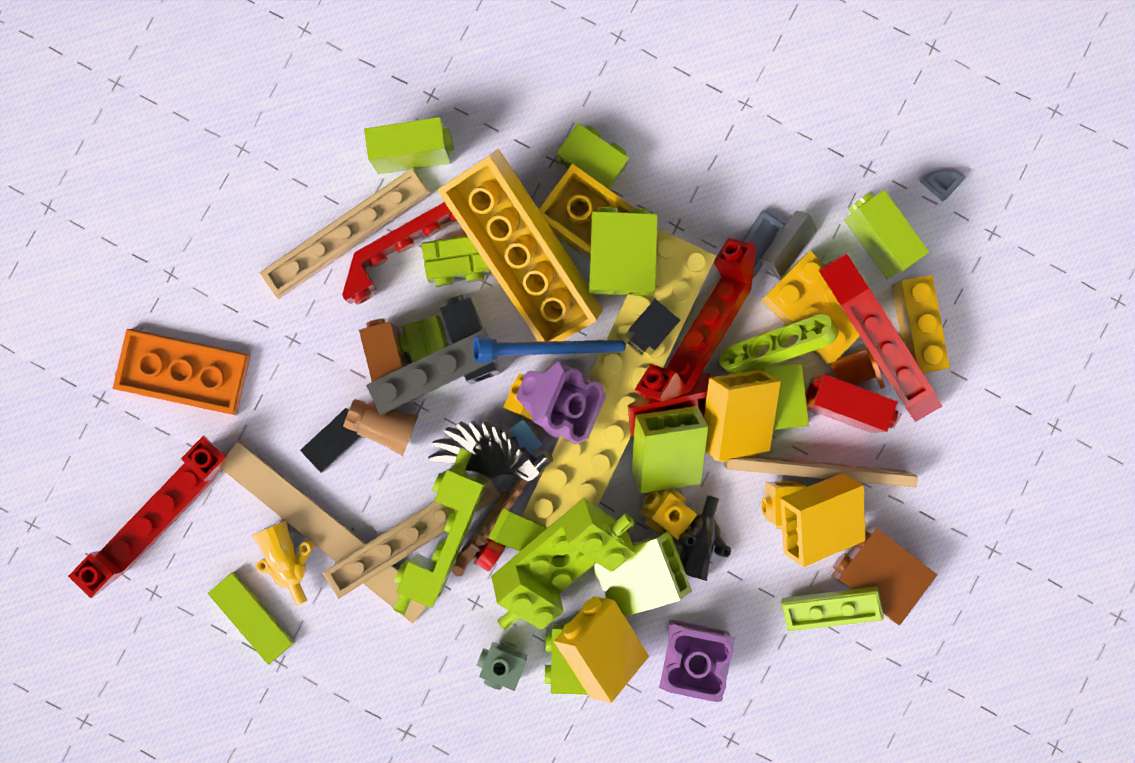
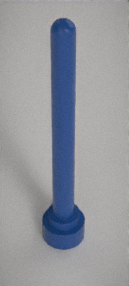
[473,336,626,363]

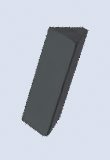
[760,210,817,279]

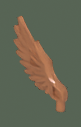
[452,477,528,576]

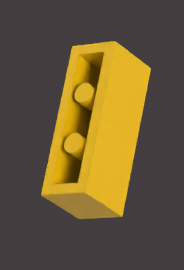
[891,275,950,373]

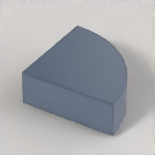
[920,170,966,202]

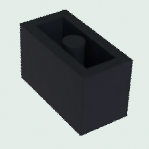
[625,299,681,356]

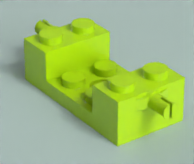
[393,447,489,615]
[491,498,636,630]

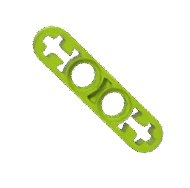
[719,314,839,374]

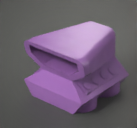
[516,360,606,445]
[659,620,735,702]

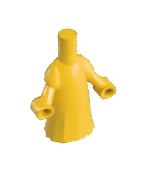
[251,520,315,606]

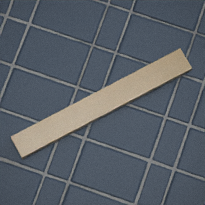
[221,442,427,624]

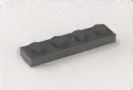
[366,329,500,415]

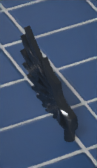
[428,420,553,482]

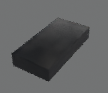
[300,408,362,473]

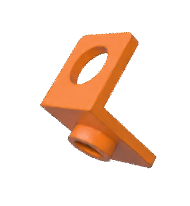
[830,348,885,389]

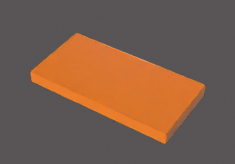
[112,328,251,415]

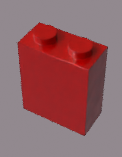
[805,374,899,433]

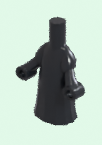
[679,495,731,581]

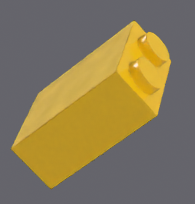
[704,369,781,462]
[780,473,866,567]
[554,596,649,703]

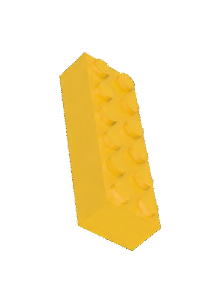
[437,148,603,342]

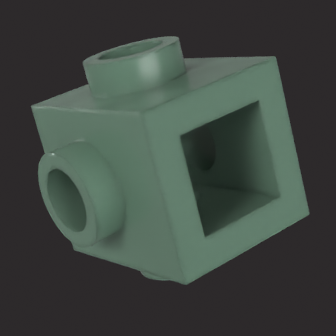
[476,640,528,691]

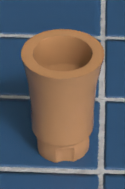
[343,399,419,457]

